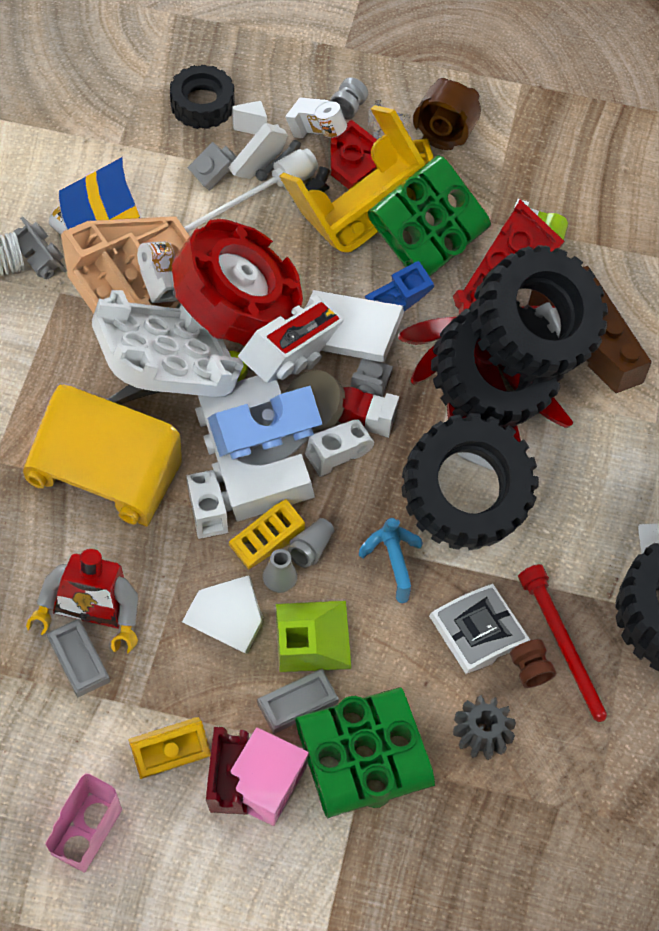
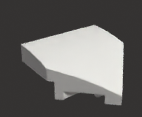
[228,122,288,179]
[182,575,264,654]

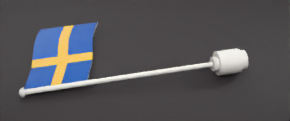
[59,148,318,232]

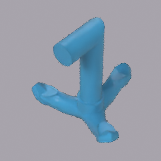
[359,518,423,603]

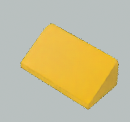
[128,717,211,779]

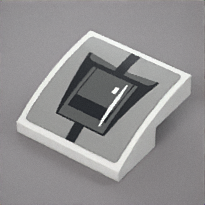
[429,584,530,674]

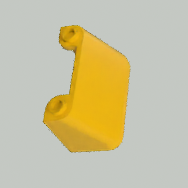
[23,384,182,527]

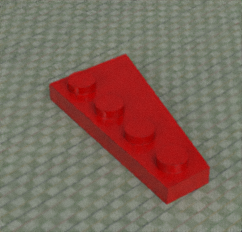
[455,199,565,309]

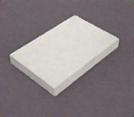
[307,290,404,362]

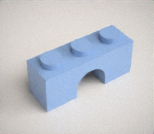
[207,386,322,460]

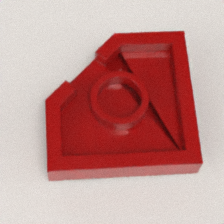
[330,120,377,189]

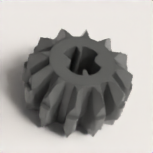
[453,695,516,760]

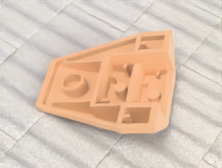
[61,216,190,314]

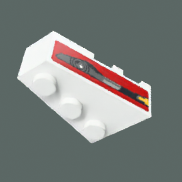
[238,295,344,383]

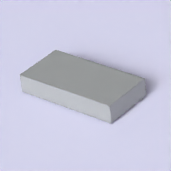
[47,619,110,698]
[257,669,339,734]

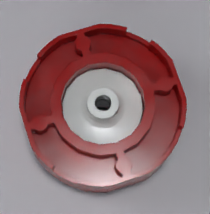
[172,219,303,346]

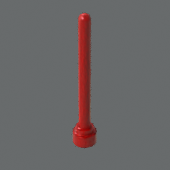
[518,564,607,722]

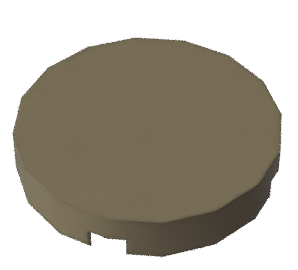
[285,370,345,434]

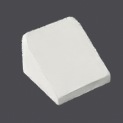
[232,101,267,134]

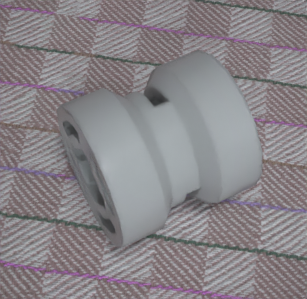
[330,77,368,119]

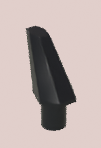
[293,166,331,203]

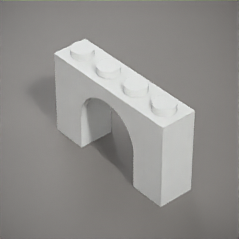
[195,375,315,522]

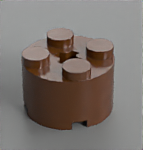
[413,78,481,150]

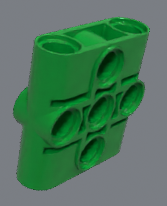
[368,155,491,277]
[295,687,435,819]

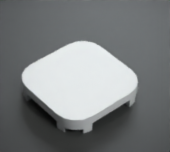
[92,290,244,397]

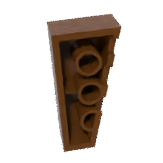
[528,266,652,394]

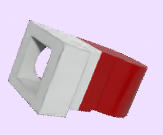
[338,387,399,438]

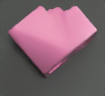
[231,727,309,826]
[45,773,122,873]

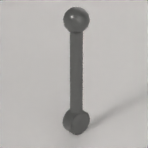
[256,140,301,181]

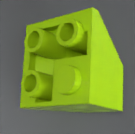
[275,601,351,672]

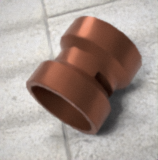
[510,639,557,688]

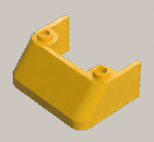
[279,105,425,252]

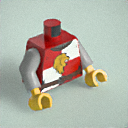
[26,549,138,654]

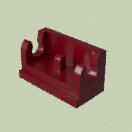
[206,727,250,815]

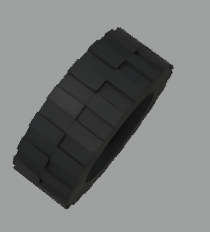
[170,65,235,129]

